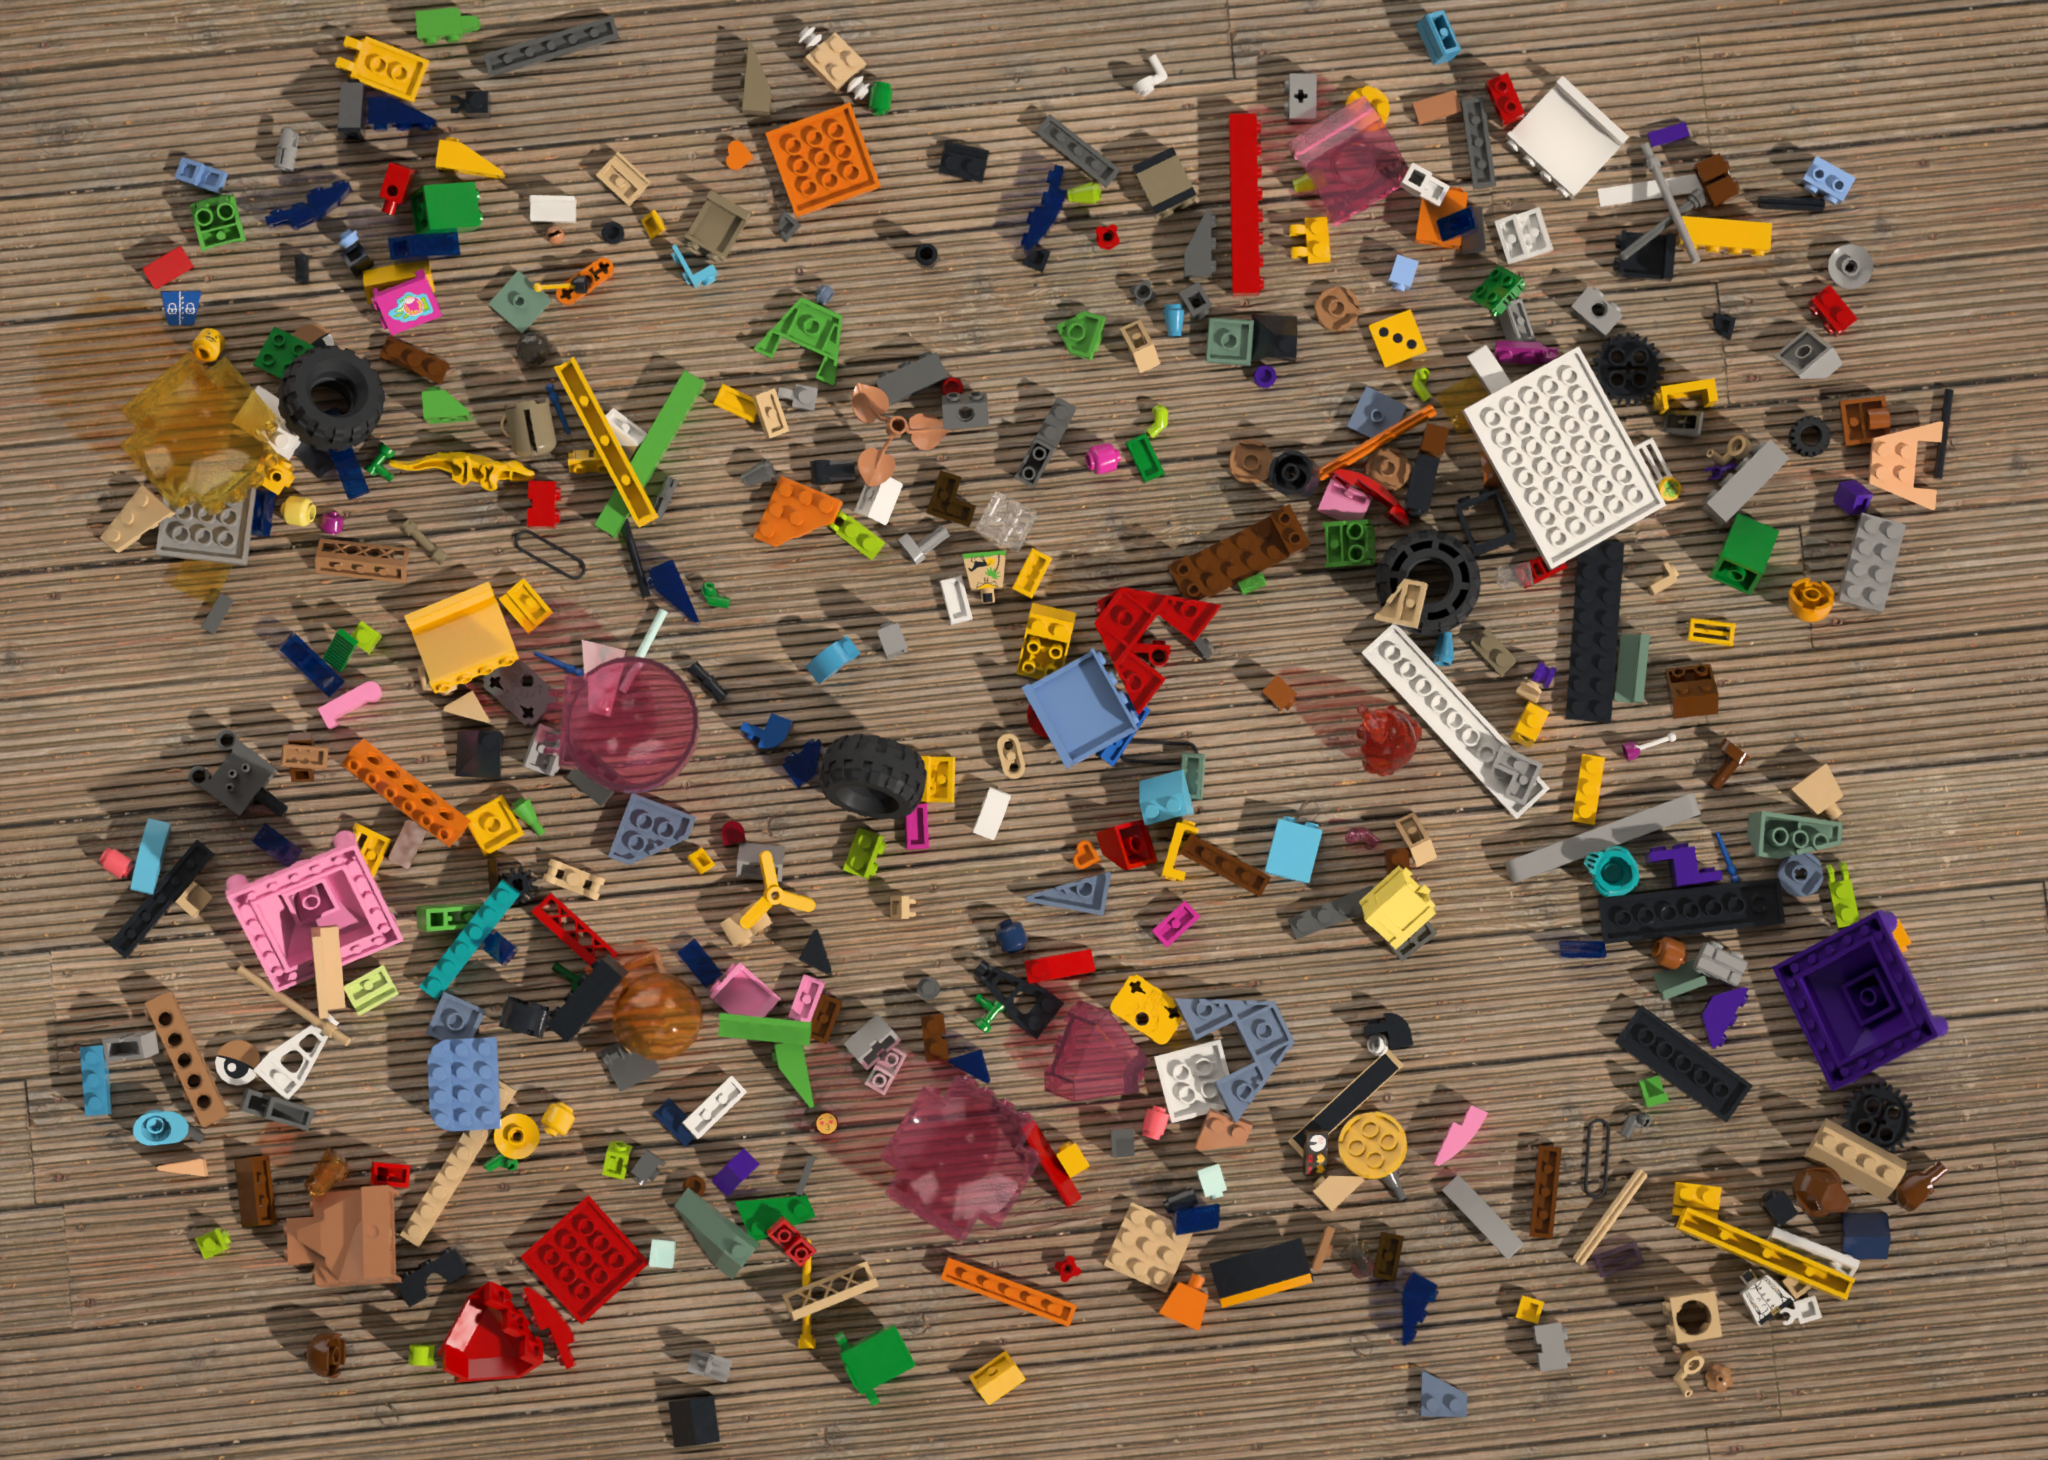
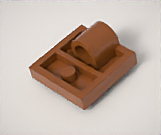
[1839,396,1890,446]

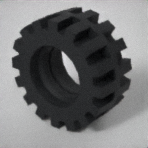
[1789,416,1831,458]

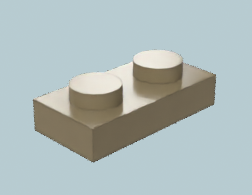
[1470,628,1518,677]

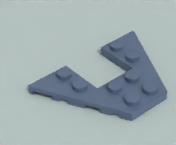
[1174,998,1295,1124]

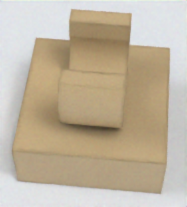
[890,896,916,920]

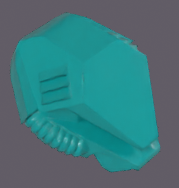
[1584,846,1640,897]

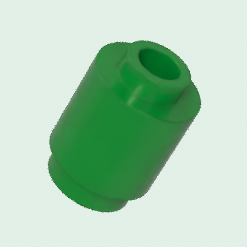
[868,82,893,116]

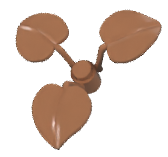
[852,383,950,487]

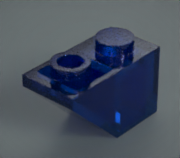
[782,738,822,789]

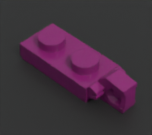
[1494,341,1558,365]

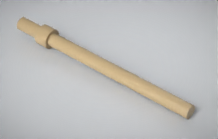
[237,965,351,1046]

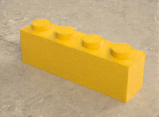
[1677,216,1772,257]

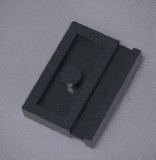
[938,141,989,184]

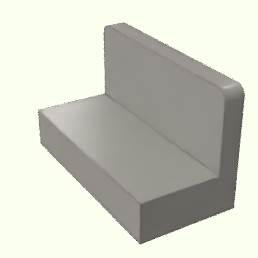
[736,843,785,882]

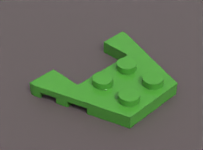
[753,297,842,387]

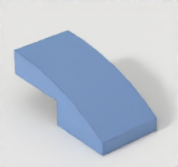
[175,157,228,195]

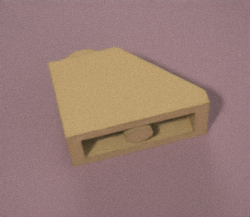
[1120,320,1160,373]
[1394,812,1437,867]
[1312,1175,1365,1211]

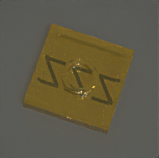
[172,559,233,606]

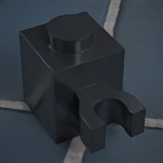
[450,91,491,118]

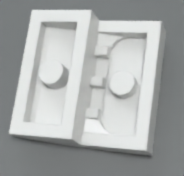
[1494,207,1553,264]

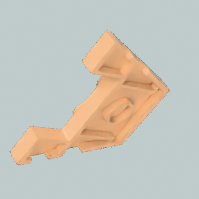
[1868,421,1943,510]

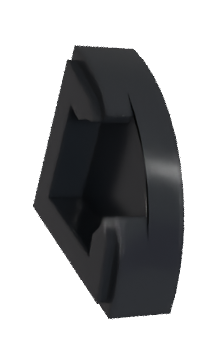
[1022,250,1051,273]
[1712,313,1736,341]

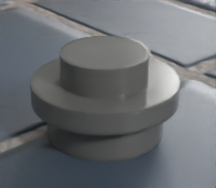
[917,977,940,1000]

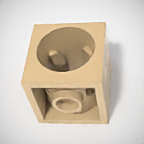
[1662,1290,1723,1344]

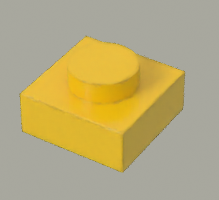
[1515,1295,1544,1324]

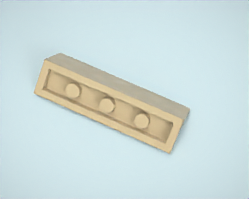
[310,925,345,1019]

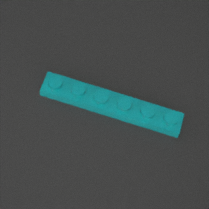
[419,879,520,1000]

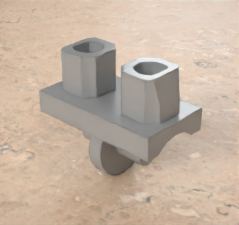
[687,1349,733,1382]

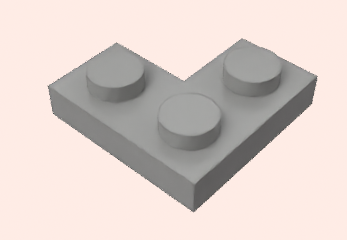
[1492,746,1543,806]

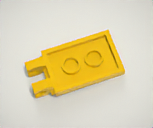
[335,36,429,104]

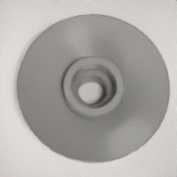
[1828,244,1873,289]

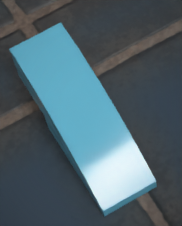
[130,818,171,895]

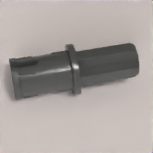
[653,476,679,521]

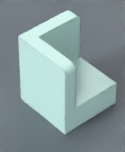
[649,1239,676,1269]

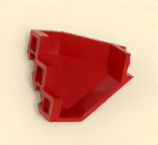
[437,1281,543,1383]

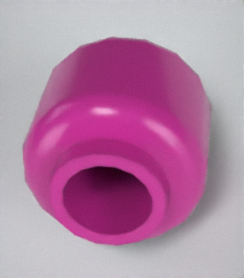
[1085,443,1121,474]

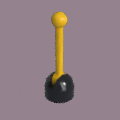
[533,275,588,294]

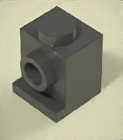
[1178,282,1212,319]
[631,1150,666,1186]

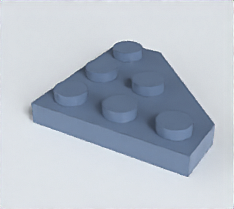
[608,793,696,865]

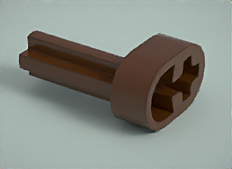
[1708,738,1750,791]

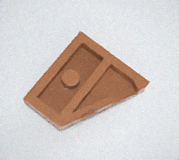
[1194,1108,1253,1151]

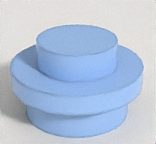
[338,229,359,249]

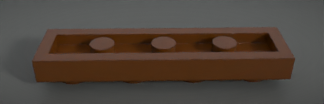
[1180,834,1271,897]
[1529,1145,1562,1239]

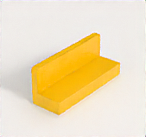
[363,258,435,304]

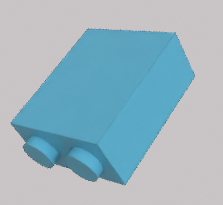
[1264,816,1323,884]

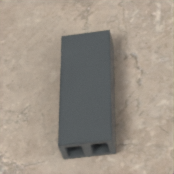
[201,593,234,635]
[796,1155,816,1196]

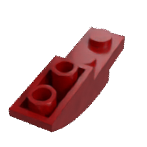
[522,1286,577,1370]

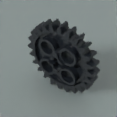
[1591,332,1665,406]
[1841,1082,1916,1153]

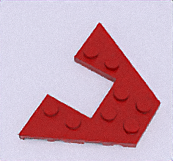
[1094,587,1222,715]

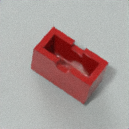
[527,481,561,529]

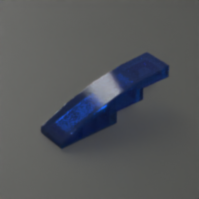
[324,407,370,501]

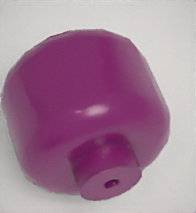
[320,511,344,535]

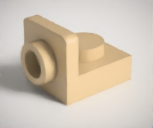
[1648,562,1679,596]

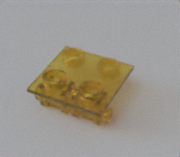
[1435,373,1488,434]

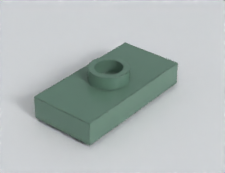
[1181,752,1206,800]

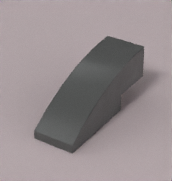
[239,1087,315,1131]

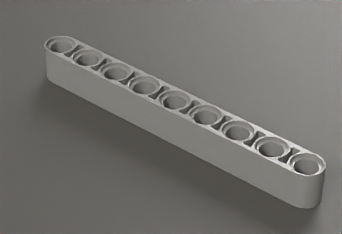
[1504,793,1701,884]

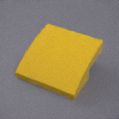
[921,756,955,803]

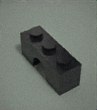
[395,1247,471,1307]

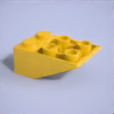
[1016,603,1077,680]

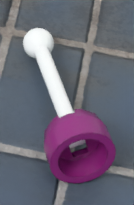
[1622,733,1676,761]

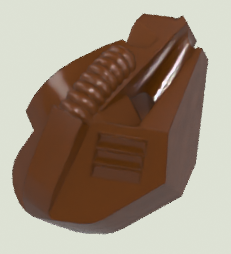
[1792,1167,1851,1217]

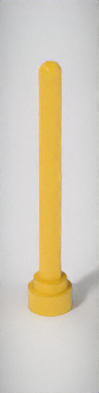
[798,1238,816,1349]

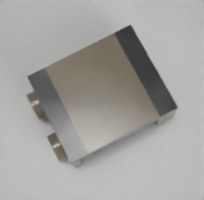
[1132,147,1197,219]

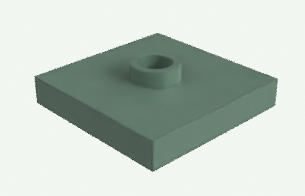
[488,271,552,335]
[1205,317,1254,366]

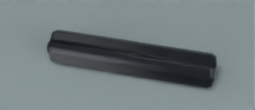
[1758,196,1825,212]

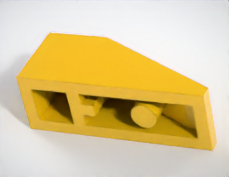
[435,137,505,180]

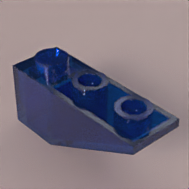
[368,97,438,132]
[388,232,461,264]
[1401,1272,1439,1346]

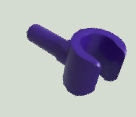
[1705,462,1737,480]

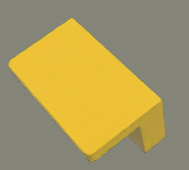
[968,1351,1026,1405]

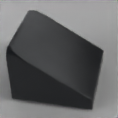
[340,242,374,277]

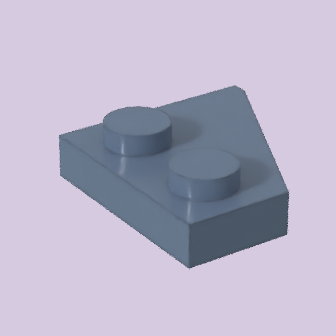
[1420,1371,1467,1417]

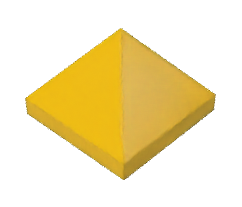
[641,210,665,240]
[687,847,715,875]

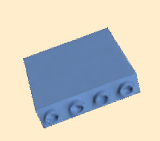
[1021,648,1139,769]

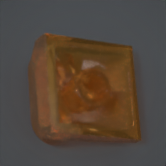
[303,1147,350,1197]

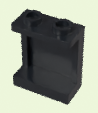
[1613,229,1676,282]

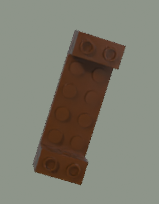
[1167,504,1310,601]

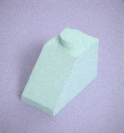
[1196,1164,1227,1200]

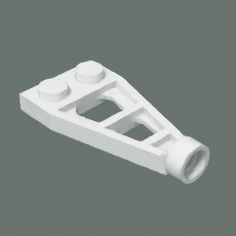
[253,1013,339,1101]

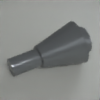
[1380,1169,1406,1201]

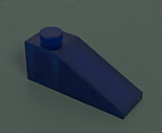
[646,559,701,625]

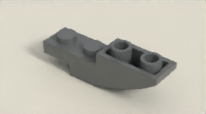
[1014,397,1078,488]

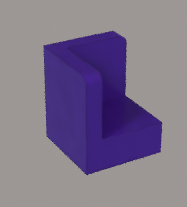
[1833,480,1873,515]

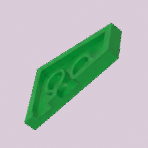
[735,1195,816,1241]

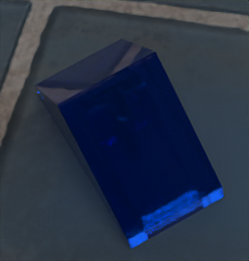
[1436,206,1478,242]
[948,1049,991,1085]

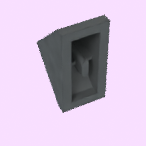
[1662,410,1704,438]

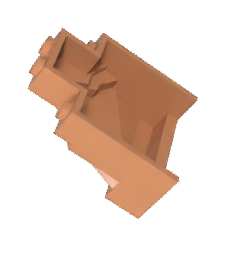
[284,1185,402,1288]

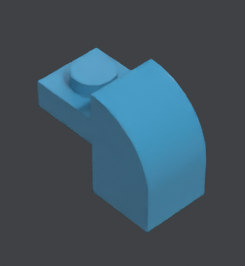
[805,636,861,684]

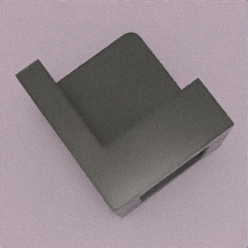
[1110,1129,1135,1158]

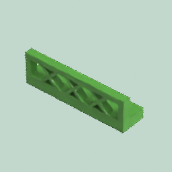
[718,1013,812,1046]

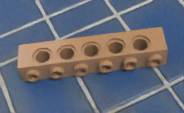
[144,991,230,1127]

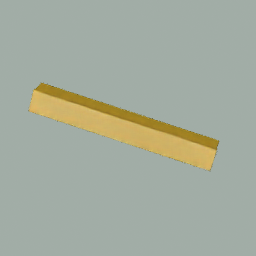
[554,357,659,528]
[1675,1207,1855,1302]

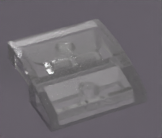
[975,491,1039,553]

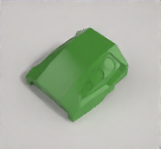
[190,194,246,252]
[1323,519,1376,568]

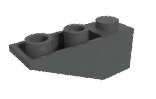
[1184,208,1216,279]

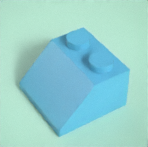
[1139,769,1194,826]

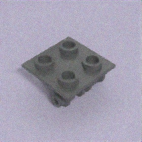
[600,1031,661,1092]

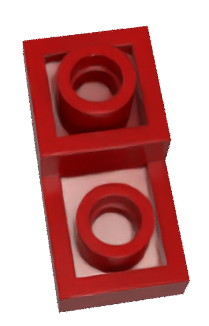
[767,1216,817,1267]

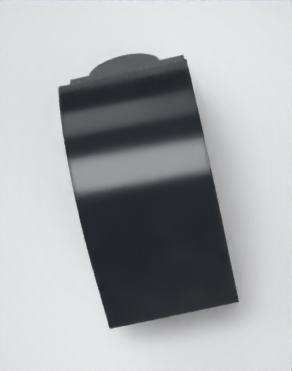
[1362,1013,1413,1050]

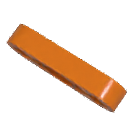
[556,258,614,305]

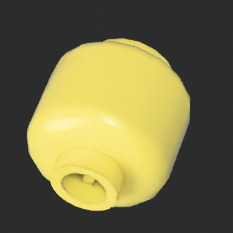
[280,496,316,527]

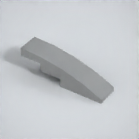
[1442,1175,1524,1260]

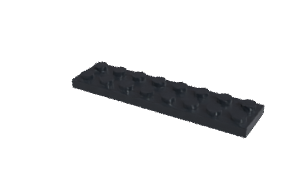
[1565,541,1625,723]
[1598,878,1785,944]

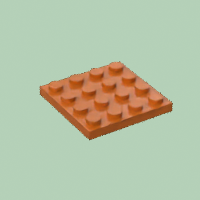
[765,102,881,218]

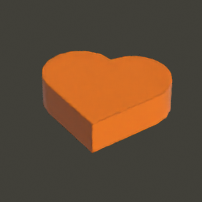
[726,140,754,171]
[1072,840,1101,870]

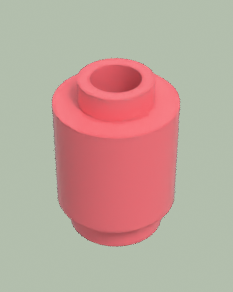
[99,848,134,879]
[1142,1105,1169,1141]

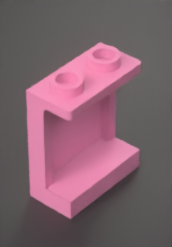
[709,962,781,1017]

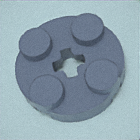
[1776,852,1823,897]

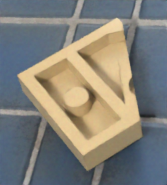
[1374,579,1428,629]

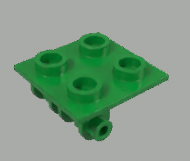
[1469,265,1526,318]
[253,326,315,379]

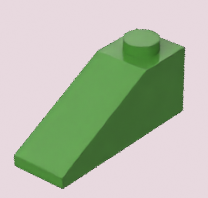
[416,904,482,932]
[771,1043,815,1108]

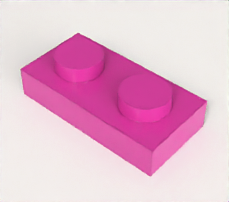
[1152,900,1200,948]

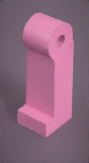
[318,681,382,730]

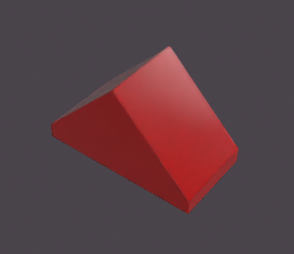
[370,1162,411,1188]

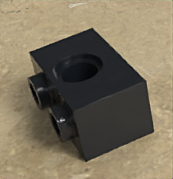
[1759,1189,1799,1226]

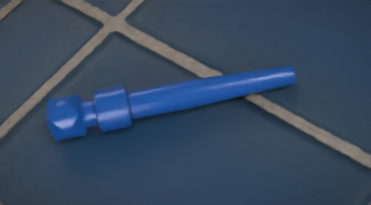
[545,383,571,435]
[534,651,584,678]
[1715,832,1740,883]

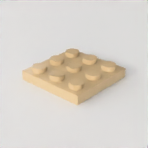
[1104,1202,1194,1293]

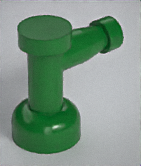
[364,442,395,483]
[973,993,1005,1034]

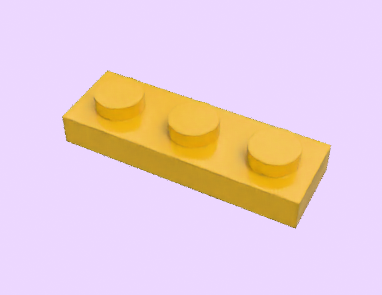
[1571,754,1605,825]

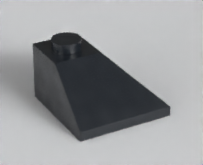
[1251,314,1297,362]
[455,730,504,779]

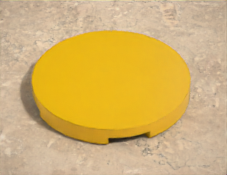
[1338,1111,1407,1179]

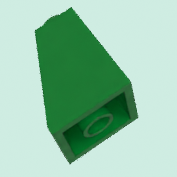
[409,182,483,239]
[1709,513,1779,595]

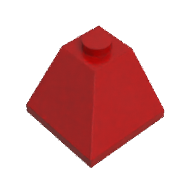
[1096,819,1158,871]

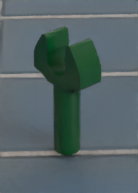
[551,962,588,992]

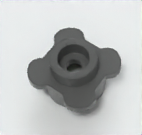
[1130,280,1156,306]

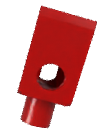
[379,162,418,216]

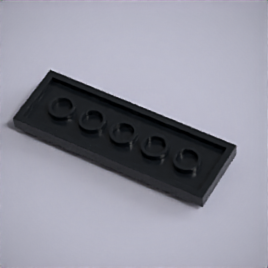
[1614,1005,1753,1123]

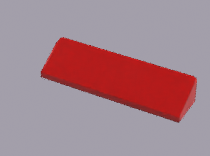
[1020,1121,1081,1207]

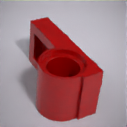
[1131,639,1171,668]

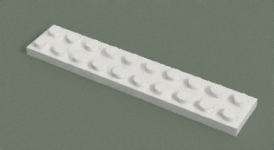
[1361,624,1550,820]

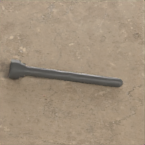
[1619,188,1707,260]

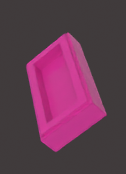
[905,803,929,850]

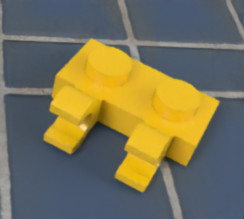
[1289,217,1331,264]

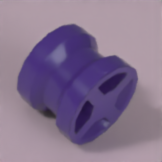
[1531,661,1557,689]

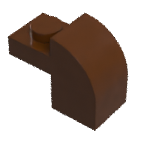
[288,732,315,782]

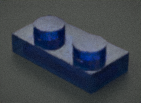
[251,490,276,537]

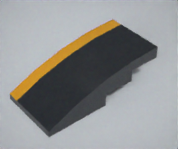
[1210,1238,1314,1308]

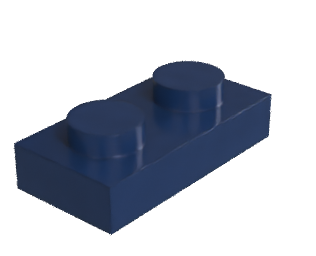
[653,1098,694,1146]

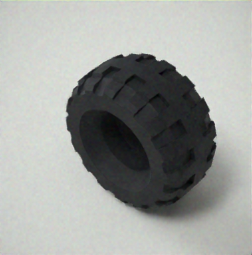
[277,345,385,452]
[1375,530,1481,636]
[819,734,927,819]

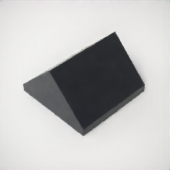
[798,929,833,976]
[668,1396,720,1448]

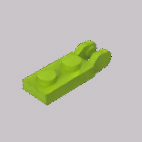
[827,510,885,561]
[1826,862,1860,928]

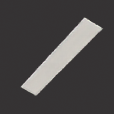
[1597,170,1729,207]

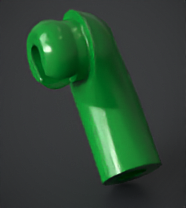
[701,582,730,609]
[483,1153,518,1173]

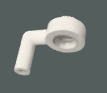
[1132,54,1167,96]

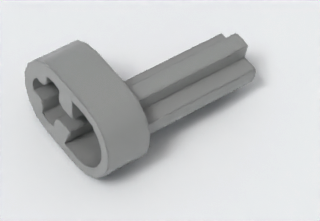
[897,525,950,565]

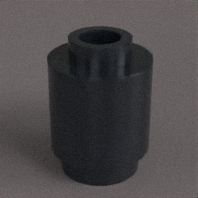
[915,243,938,269]
[1163,1188,1198,1217]

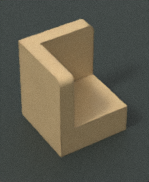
[176,882,213,918]

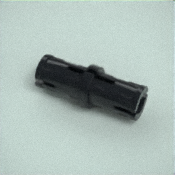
[687,661,728,704]

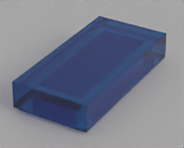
[677,938,723,988]

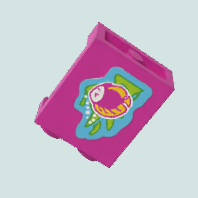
[371,269,442,336]

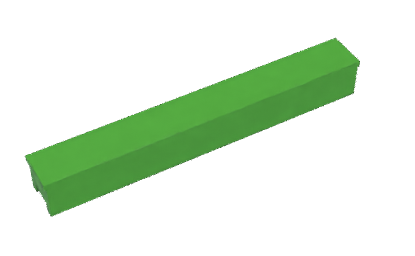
[595,370,706,539]

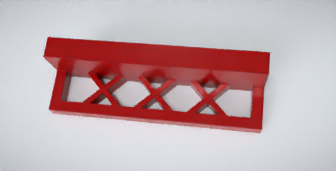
[531,892,618,966]

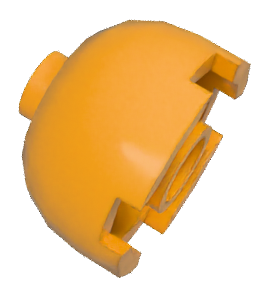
[1788,578,1834,623]

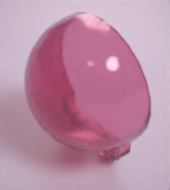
[543,656,700,794]

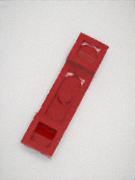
[1329,469,1410,529]

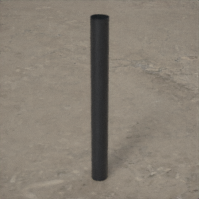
[1933,389,1954,480]
[621,518,651,599]

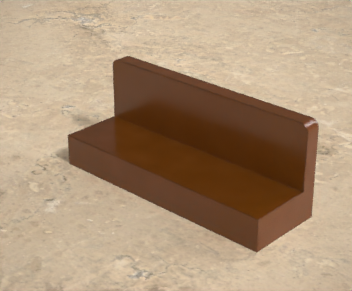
[234,1155,277,1228]

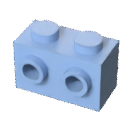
[1801,156,1856,205]

